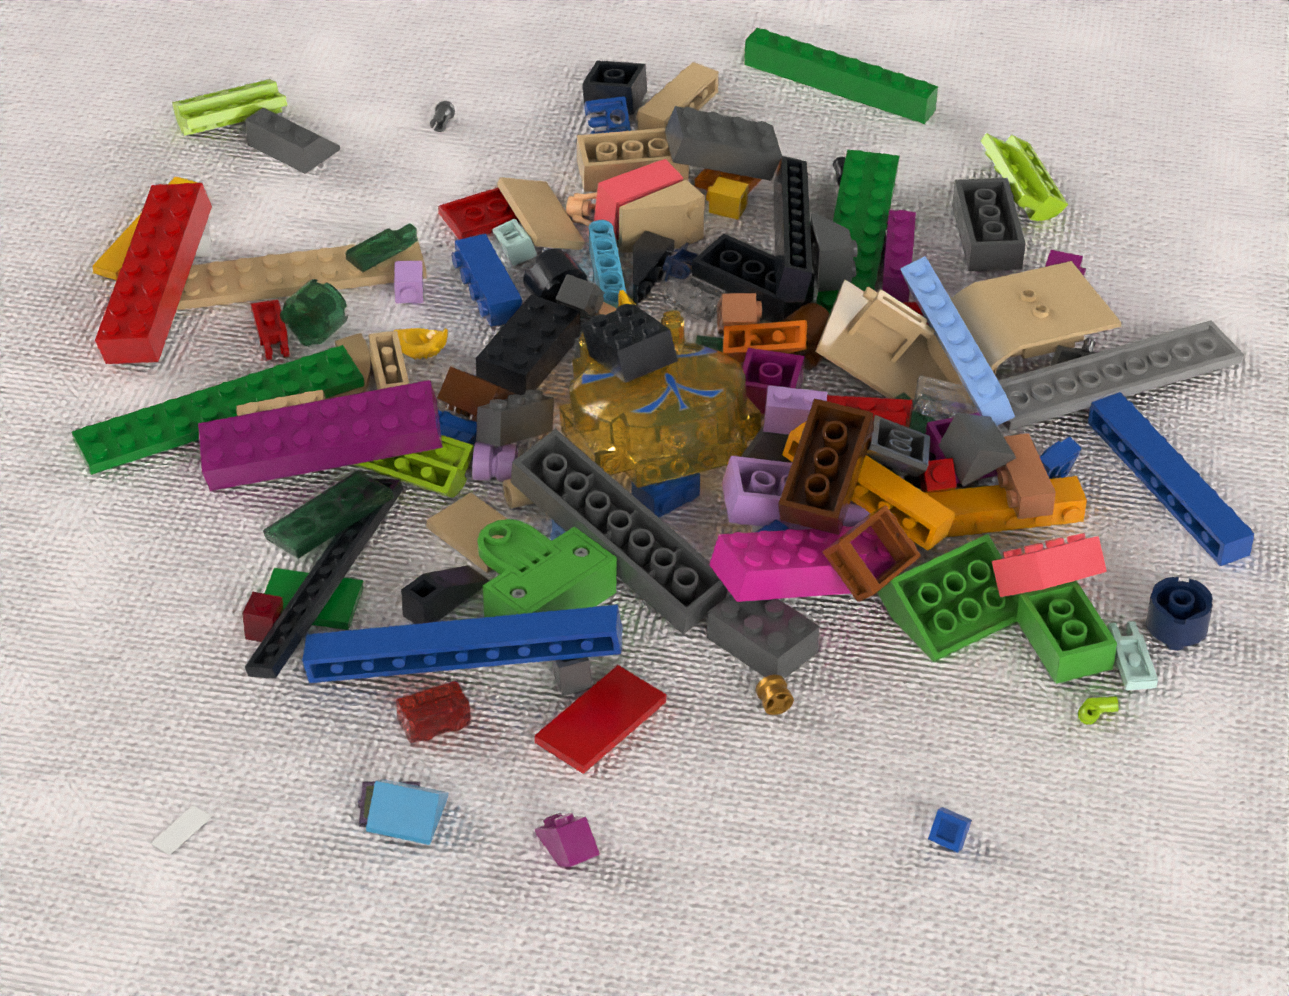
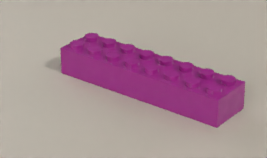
[198,380,443,491]

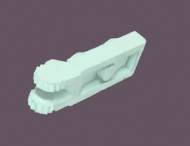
[1107,621,1158,691]

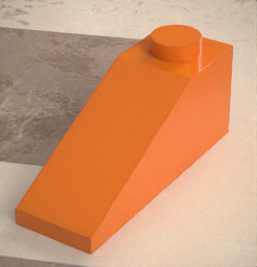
[723,320,807,363]

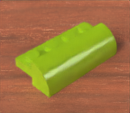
[172,79,288,136]
[980,133,1068,221]
[353,435,474,498]

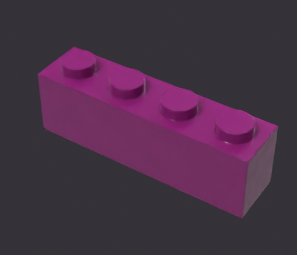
[882,210,916,303]

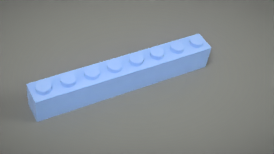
[900,256,1015,426]

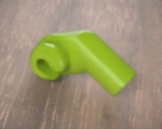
[1078,696,1119,725]

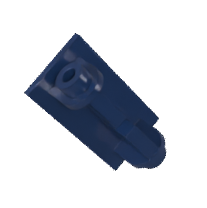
[663,242,699,282]

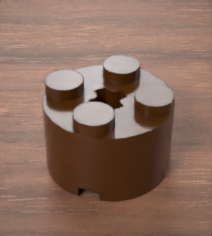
[781,303,830,370]

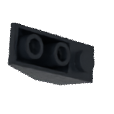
[633,231,675,306]
[401,565,490,624]

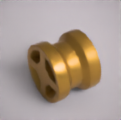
[755,675,794,715]

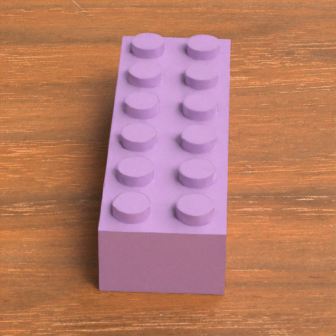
[722,456,903,535]

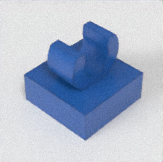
[928,807,972,853]

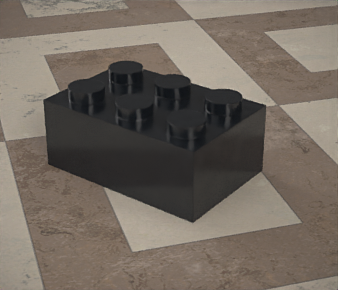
[581,304,678,383]

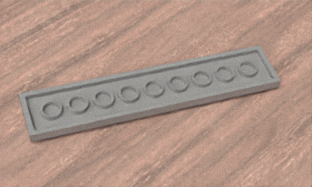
[998,320,1244,431]

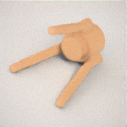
[566,192,597,226]

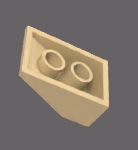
[619,180,705,253]

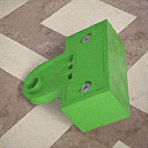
[477,519,617,617]

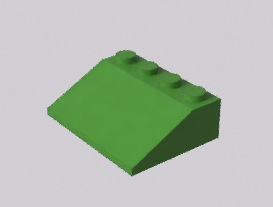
[877,534,1020,662]

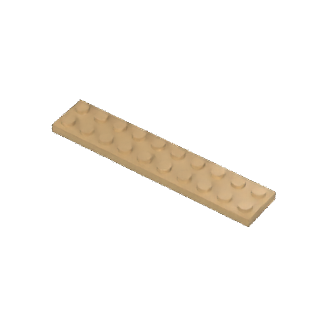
[176,237,427,311]

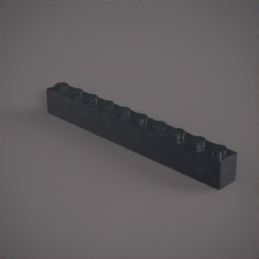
[773,156,813,303]

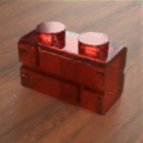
[396,680,471,744]

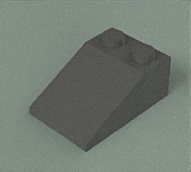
[866,415,930,477]

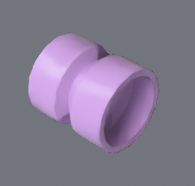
[472,442,518,482]

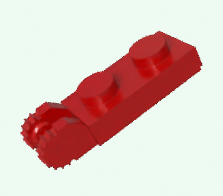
[251,300,290,361]

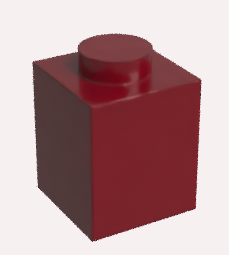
[242,592,284,642]

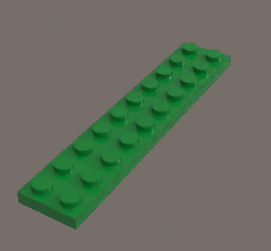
[816,149,900,314]
[71,345,365,475]

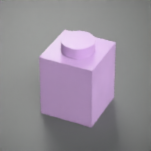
[394,261,423,303]

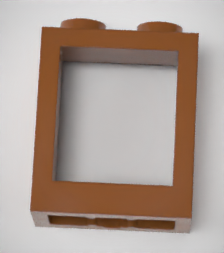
[822,505,921,602]

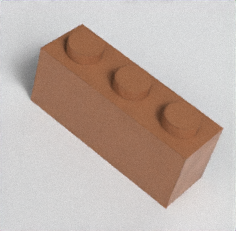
[717,293,762,334]
[996,433,1056,519]

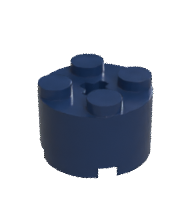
[1145,577,1213,651]

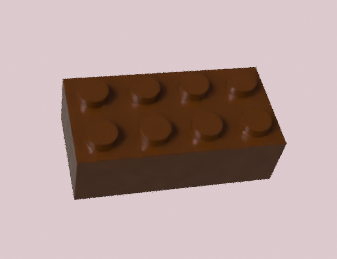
[778,398,874,535]

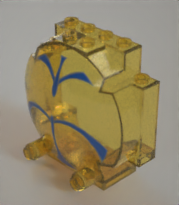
[559,311,761,488]

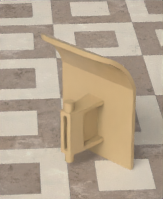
[926,261,1121,391]
[816,280,998,416]

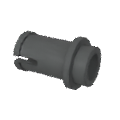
[430,101,455,132]

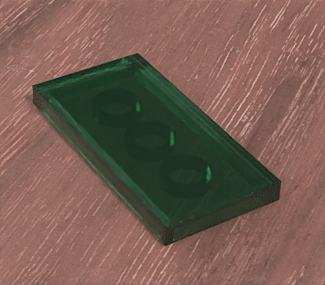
[263,471,394,559]

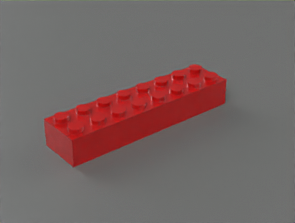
[95,183,212,364]

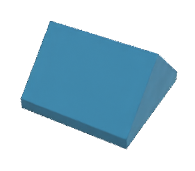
[366,779,448,845]

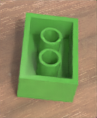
[1016,580,1117,684]

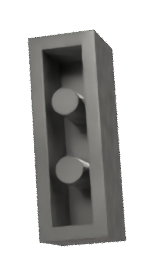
[476,390,554,447]

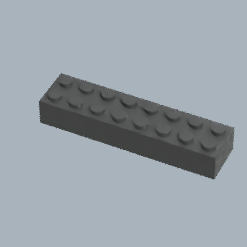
[511,428,728,634]

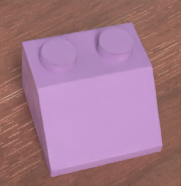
[763,386,827,434]

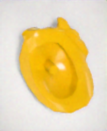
[394,328,448,360]

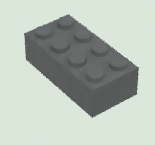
[665,106,782,181]
[952,178,1026,272]

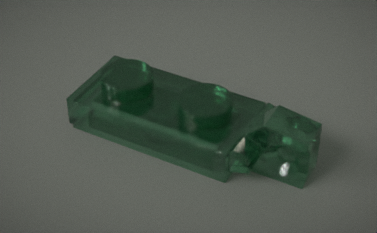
[345,223,418,272]

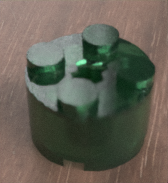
[280,279,348,347]

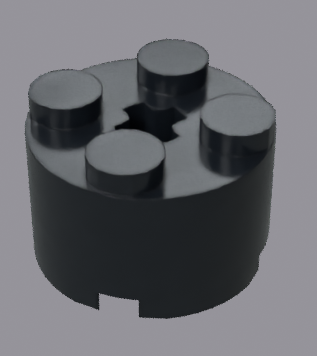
[523,248,588,304]

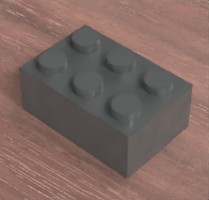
[707,595,820,679]

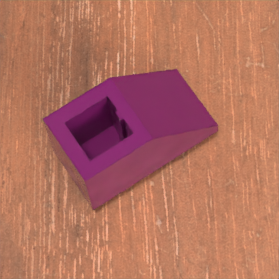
[534,813,600,867]

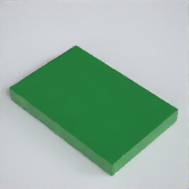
[264,568,364,630]

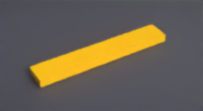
[92,176,197,280]

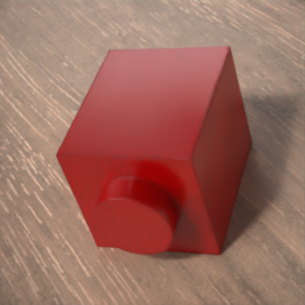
[919,458,957,493]

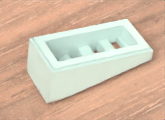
[492,219,537,266]

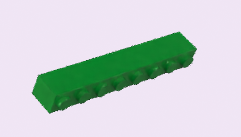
[744,28,938,124]

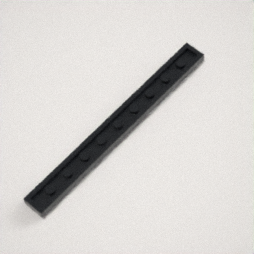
[245,479,403,678]

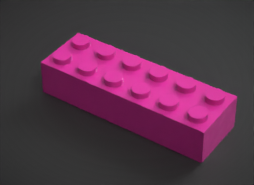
[709,526,895,602]

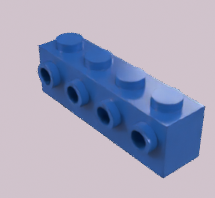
[451,234,522,327]

